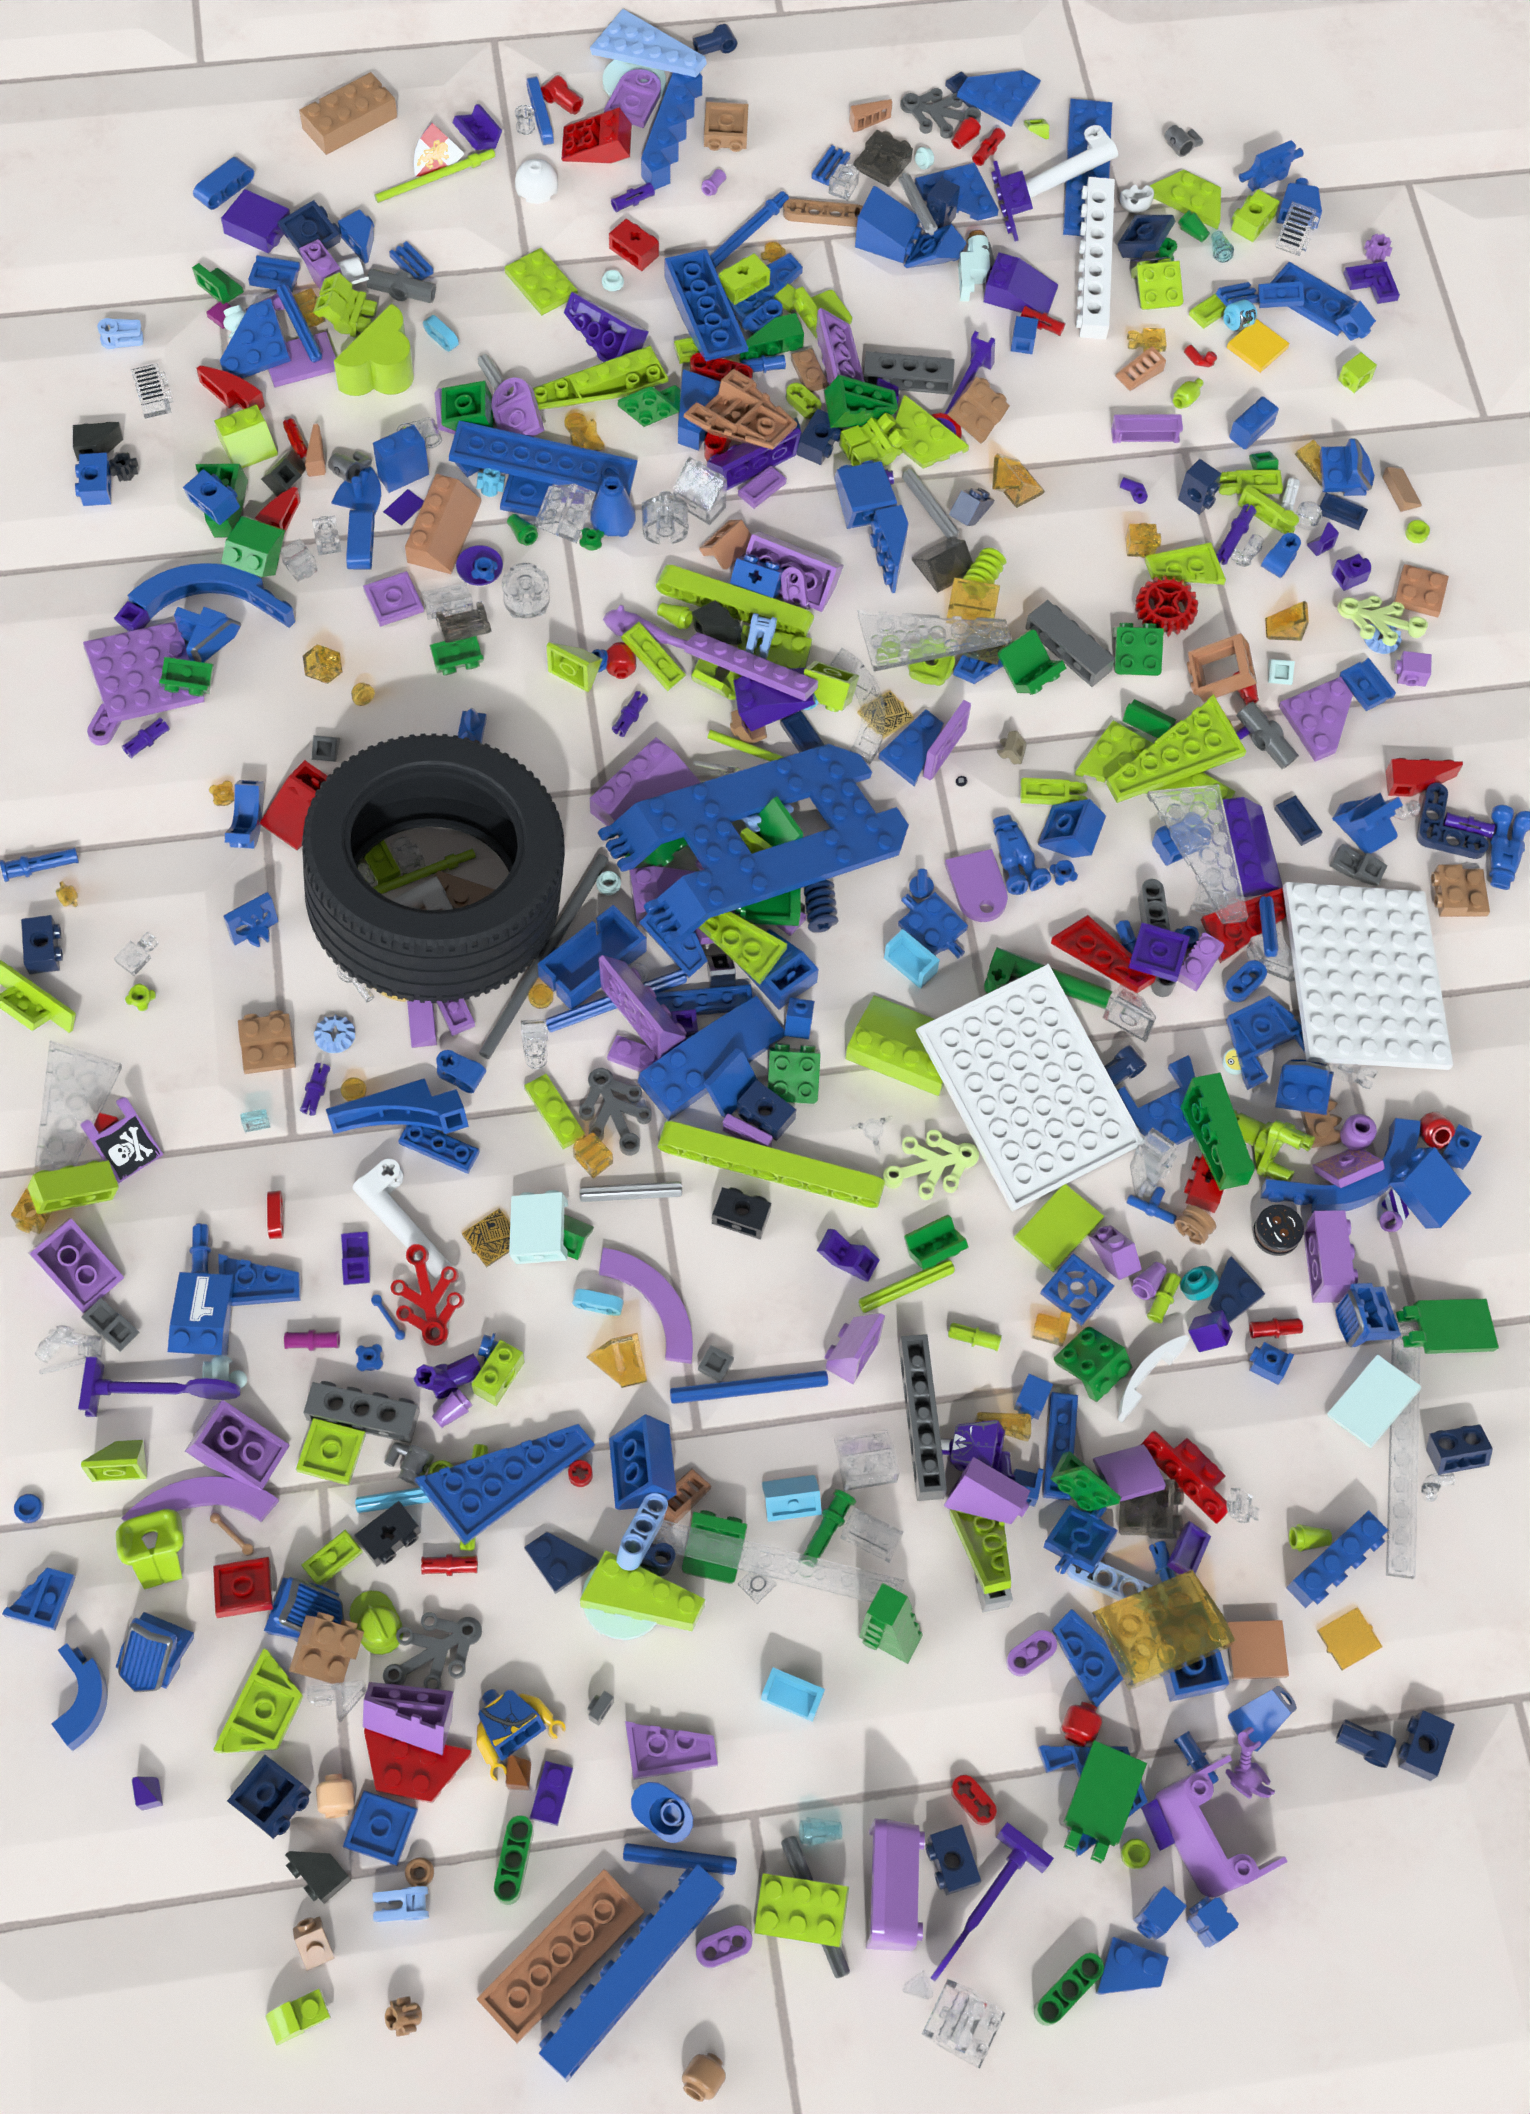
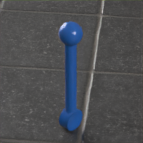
[371,1295,405,1340]

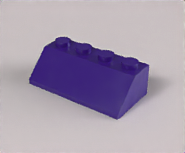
[705,427,801,494]
[1215,797,1283,898]

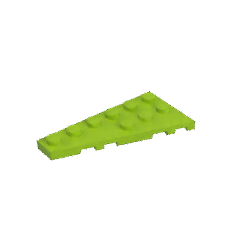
[1106,694,1246,803]

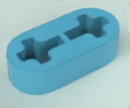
[423,315,459,352]
[572,1289,624,1316]

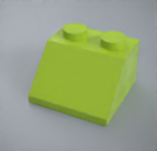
[214,405,278,469]
[804,661,860,712]

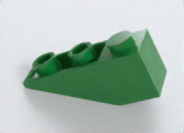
[739,313,804,363]

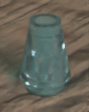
[1211,231,1234,263]
[799,1817,842,1847]

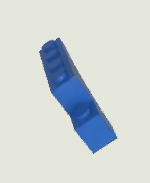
[326,1078,469,1134]

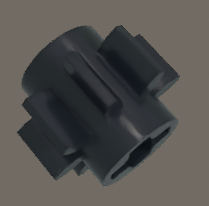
[109,452,139,482]

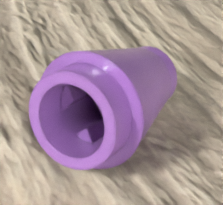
[1132,1262,1167,1300]
[432,1389,473,1428]

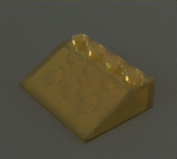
[1092,1570,1235,1691]

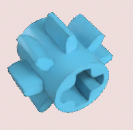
[476,468,505,497]

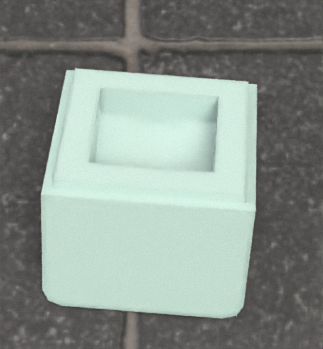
[1268,659,1295,685]

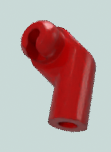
[1184,345,1217,367]

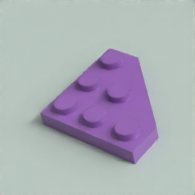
[1279,677,1353,762]

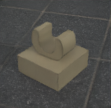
[997,731,1027,765]

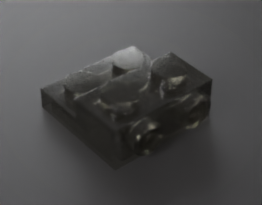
[853,130,913,187]
[1119,1479,1184,1539]

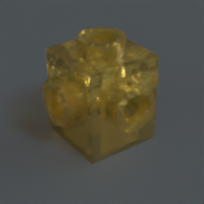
[1125,523,1161,558]
[302,644,343,684]

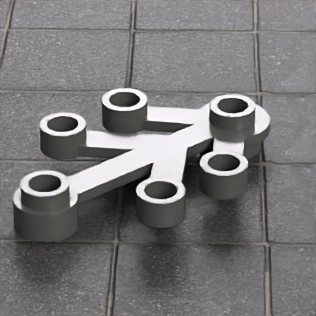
[900,88,981,139]
[579,1068,652,1156]
[383,1612,482,1690]

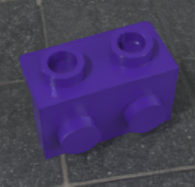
[452,104,502,150]

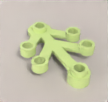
[1337,596,1428,646]
[883,1130,979,1200]

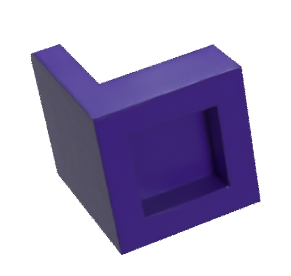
[1188,1310,1233,1352]

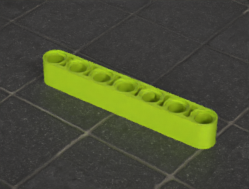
[656,565,814,637]

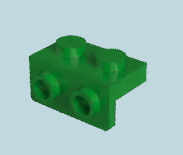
[429,633,484,676]
[159,657,214,697]
[904,1215,969,1270]

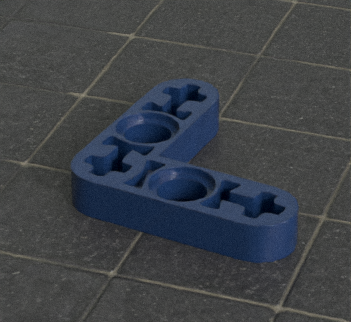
[1417,783,1489,859]

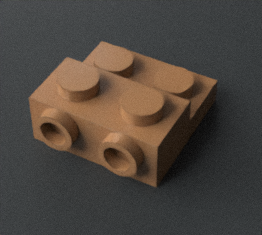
[704,102,749,152]
[947,376,1010,443]
[1431,865,1490,917]
[238,1010,296,1074]
[289,1612,364,1686]

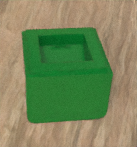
[1249,451,1279,470]

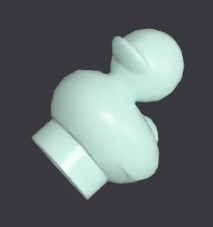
[223,305,246,339]
[202,1355,247,1388]

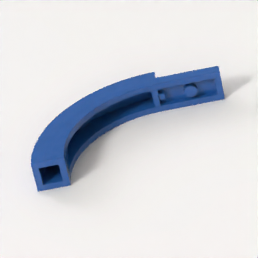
[127,563,295,628]
[1261,1118,1421,1213]

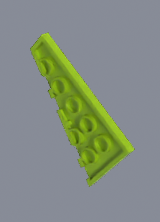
[1075,720,1236,812]

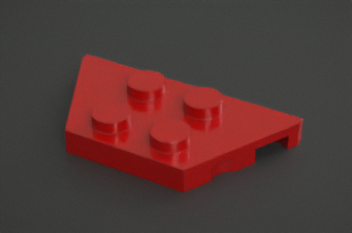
[364,1728,472,1803]

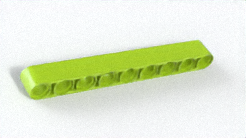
[657,1121,885,1208]

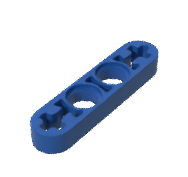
[526,76,554,146]

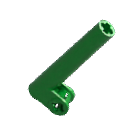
[984,947,1113,1010]

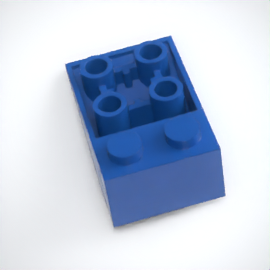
[870,505,909,593]
[738,929,819,1010]

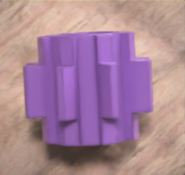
[1364,233,1393,263]

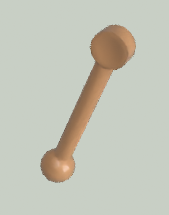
[210,1513,254,1556]

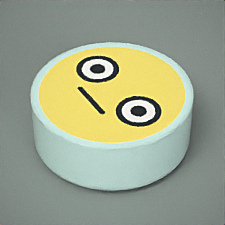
[1222,1048,1241,1075]

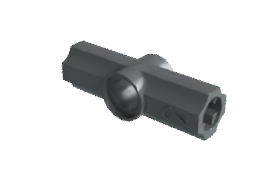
[367,269,436,303]
[1236,702,1299,769]

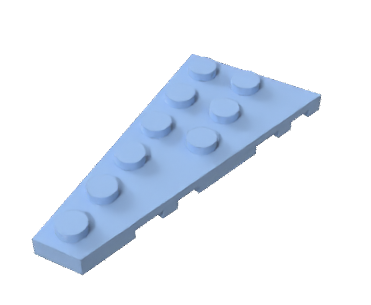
[590,9,707,77]

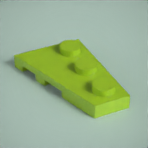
[1145,542,1226,585]

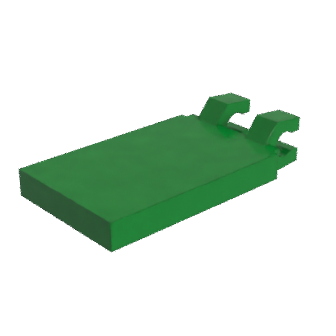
[1396,1299,1499,1354]
[1063,1740,1147,1864]

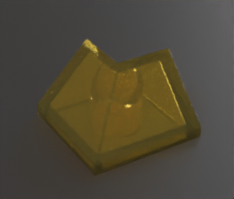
[992,453,1045,508]

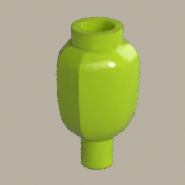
[1173,378,1204,409]

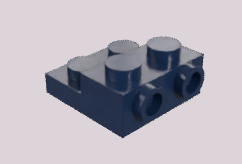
[278,200,341,260]
[1117,215,1176,258]
[227,1755,312,1839]

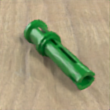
[798,1489,856,1571]

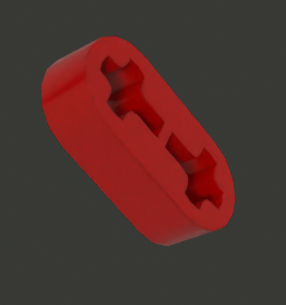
[267,1190,284,1239]
[951,1775,997,1825]

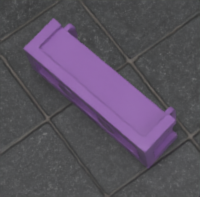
[1111,414,1183,443]

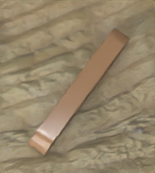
[783,199,863,227]

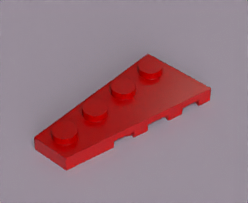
[1201,888,1287,964]
[1051,915,1156,994]

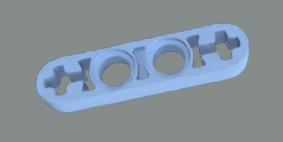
[1066,1562,1169,1615]

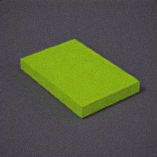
[1014,1184,1104,1273]

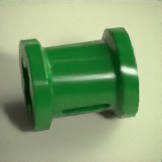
[1155,238,1177,263]

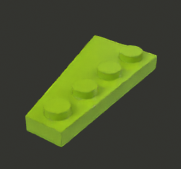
[698,912,787,985]
[950,1509,1011,1594]

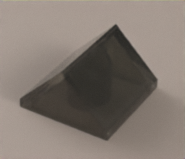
[912,538,973,593]

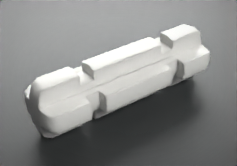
[1281,478,1300,511]

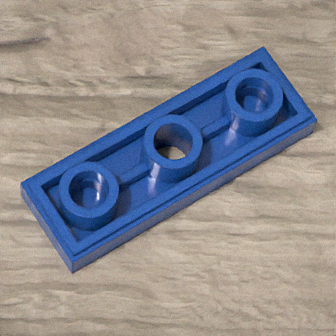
[398,1125,480,1174]

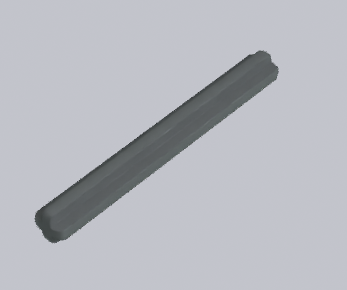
[781,1836,850,1978]

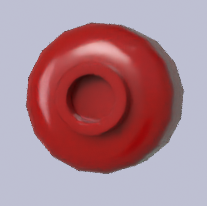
[606,642,637,679]
[1419,1112,1455,1149]
[1061,1702,1102,1747]

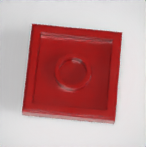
[213,1557,273,1618]

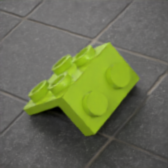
[1131,259,1184,310]
[793,286,852,338]

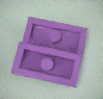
[1093,1444,1166,1502]

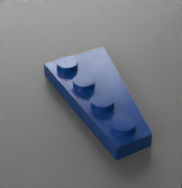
[728,253,803,323]

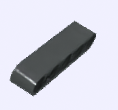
[1138,879,1176,997]

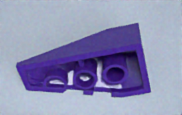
[564,292,649,362]

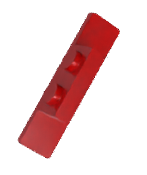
[1141,1430,1232,1524]

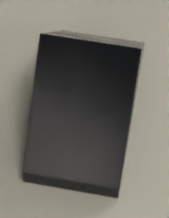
[706,954,736,988]

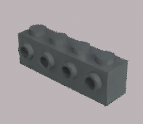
[1025,600,1115,687]

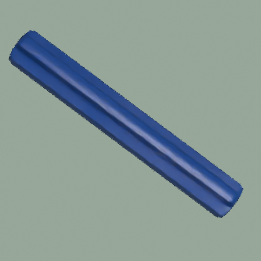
[277,284,322,363]
[623,1843,737,1875]

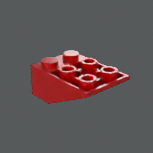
[561,107,632,163]
[260,760,327,851]

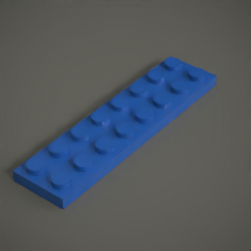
[1063,99,1112,236]
[449,421,638,497]

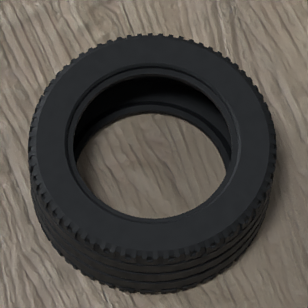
[302,733,565,1003]

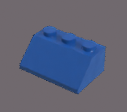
[609,1414,677,1510]

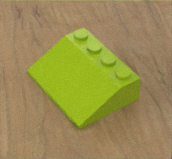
[845,995,944,1096]

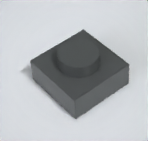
[698,1345,734,1382]
[587,1691,614,1726]

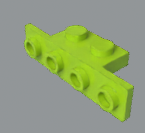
[0,960,76,1033]

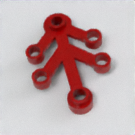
[390,1244,464,1346]

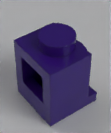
[1332,554,1371,591]

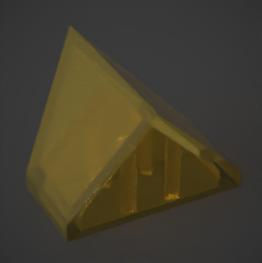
[1265,601,1309,641]
[586,1333,647,1388]

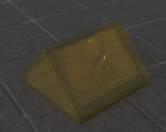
[946,577,1000,632]

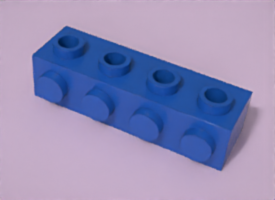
[1286,1510,1389,1609]

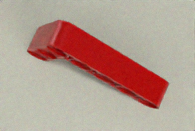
[690,353,753,461]

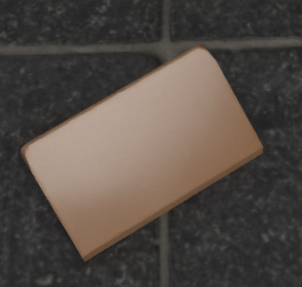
[1382,467,1422,512]

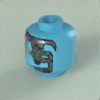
[1223,299,1257,332]

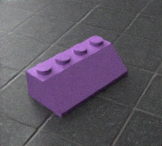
[816,308,865,385]
[745,531,844,612]

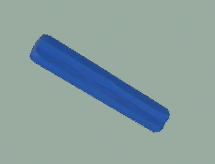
[1259,896,1278,957]

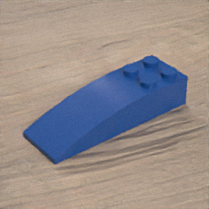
[664,249,748,361]
[638,996,786,1121]

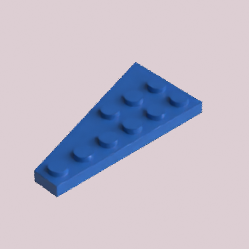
[415,1424,595,1545]

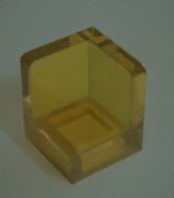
[570,419,604,451]
[1032,1311,1071,1346]

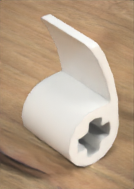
[337,256,369,285]

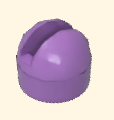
[1380,1211,1403,1232]

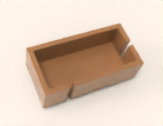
[299,72,397,155]

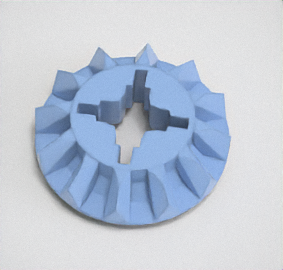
[1364,624,1402,654]
[314,1014,355,1053]

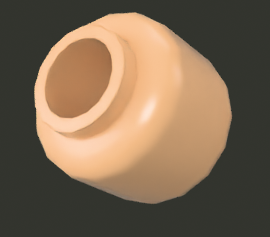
[316,1774,355,1819]

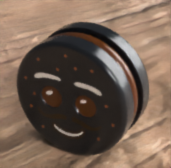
[1253,1205,1304,1256]

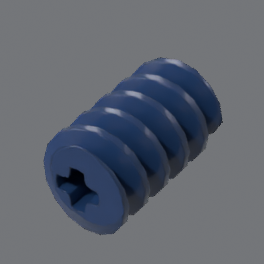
[804,880,839,933]

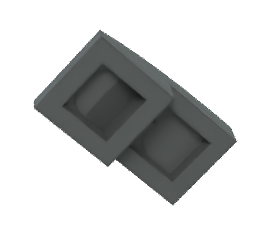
[1330,844,1388,886]
[81,1298,140,1352]

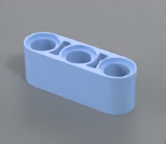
[616,1493,668,1570]

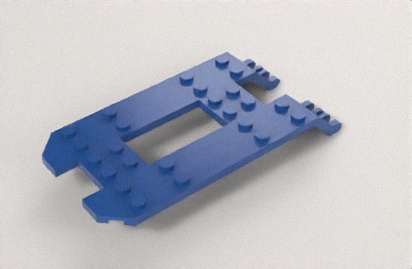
[598,744,909,946]

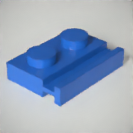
[248,255,301,292]
[1339,658,1396,711]

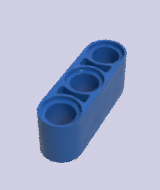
[193,157,254,210]
[346,510,375,570]

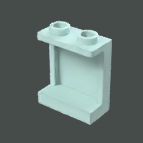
[509,1190,568,1264]

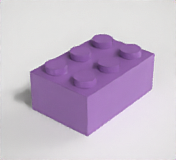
[1303,1210,1358,1303]

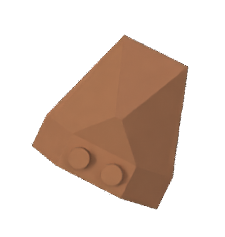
[684,369,797,450]

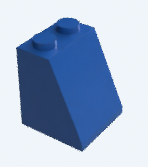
[855,186,922,264]
[834,460,897,529]

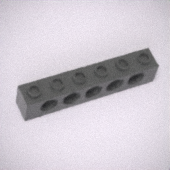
[898,1334,947,1501]

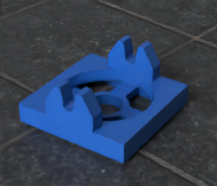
[223,892,279,947]
[1040,1253,1115,1326]

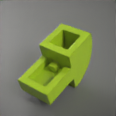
[265,1989,331,2046]

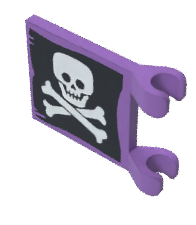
[80,1097,163,1183]

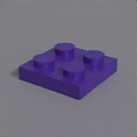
[1128,922,1190,982]

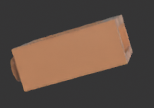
[1187,633,1257,702]

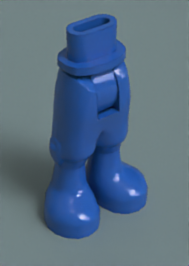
[1489,805,1530,890]
[993,815,1051,895]

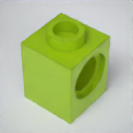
[1338,352,1377,393]

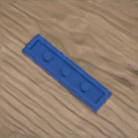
[655,984,752,1015]
[1043,1392,1078,1501]

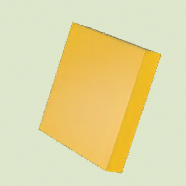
[1227,319,1290,373]

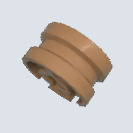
[1174,1205,1217,1245]

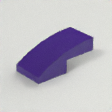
[341,1232,370,1285]

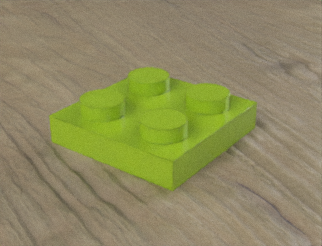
[296,1418,366,1486]

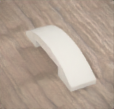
[1118,1335,1190,1423]

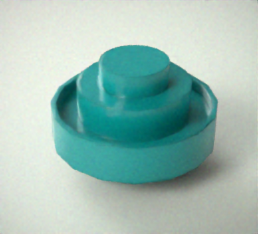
[1180,1266,1219,1301]

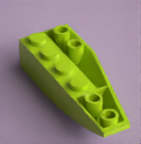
[533,346,669,410]

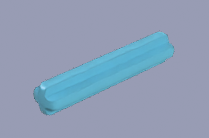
[355,1488,431,1513]

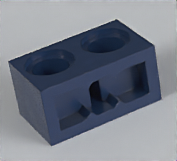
[1426,1424,1493,1475]

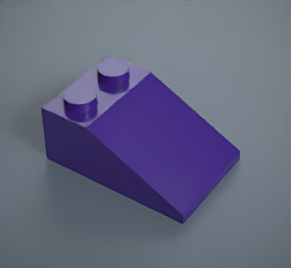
[983,252,1058,314]
[733,668,816,731]

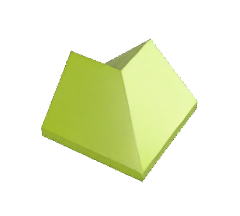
[546,642,603,693]
[81,1440,147,1482]

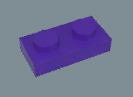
[530,1761,573,1826]

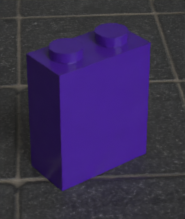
[221,189,290,254]

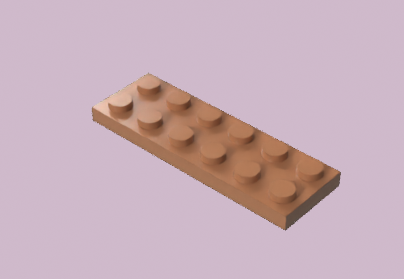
[476,1869,645,2044]

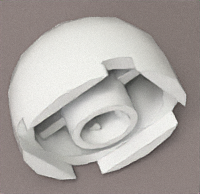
[515,159,558,204]

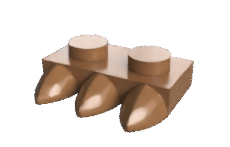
[1300,1099,1342,1148]

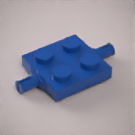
[1238,140,1304,192]
[898,892,968,959]
[1043,1505,1118,1574]

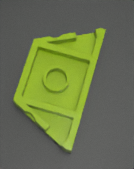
[1150,169,1221,229]
[891,395,969,469]
[213,1648,303,1754]

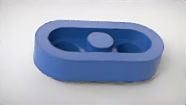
[1224,960,1267,1002]

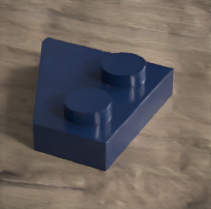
[1208,1256,1265,1324]
[524,1532,599,1594]

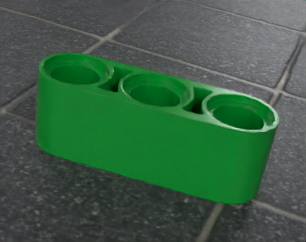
[494,1815,534,1905]
[1034,1953,1104,2026]

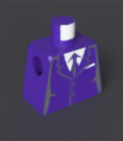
[941,1420,1005,1472]

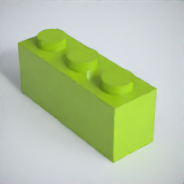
[27,1160,119,1214]

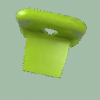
[691,658,742,700]
[115,1509,184,1590]

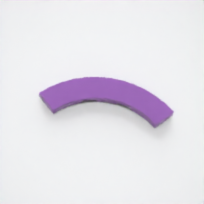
[599,1248,693,1364]
[121,1476,279,1537]

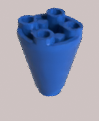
[590,476,636,537]

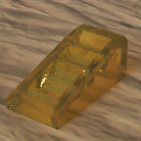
[974,1412,1031,1442]

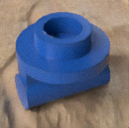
[909,869,934,898]

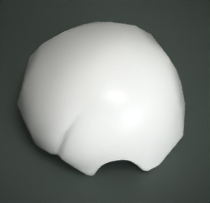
[1119,184,1154,214]

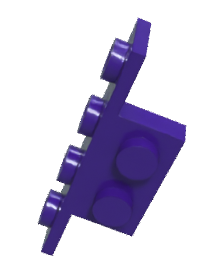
[991,161,1033,241]

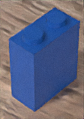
[373,424,429,493]
[1389,1147,1471,1229]

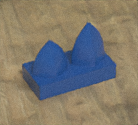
[458,708,487,744]

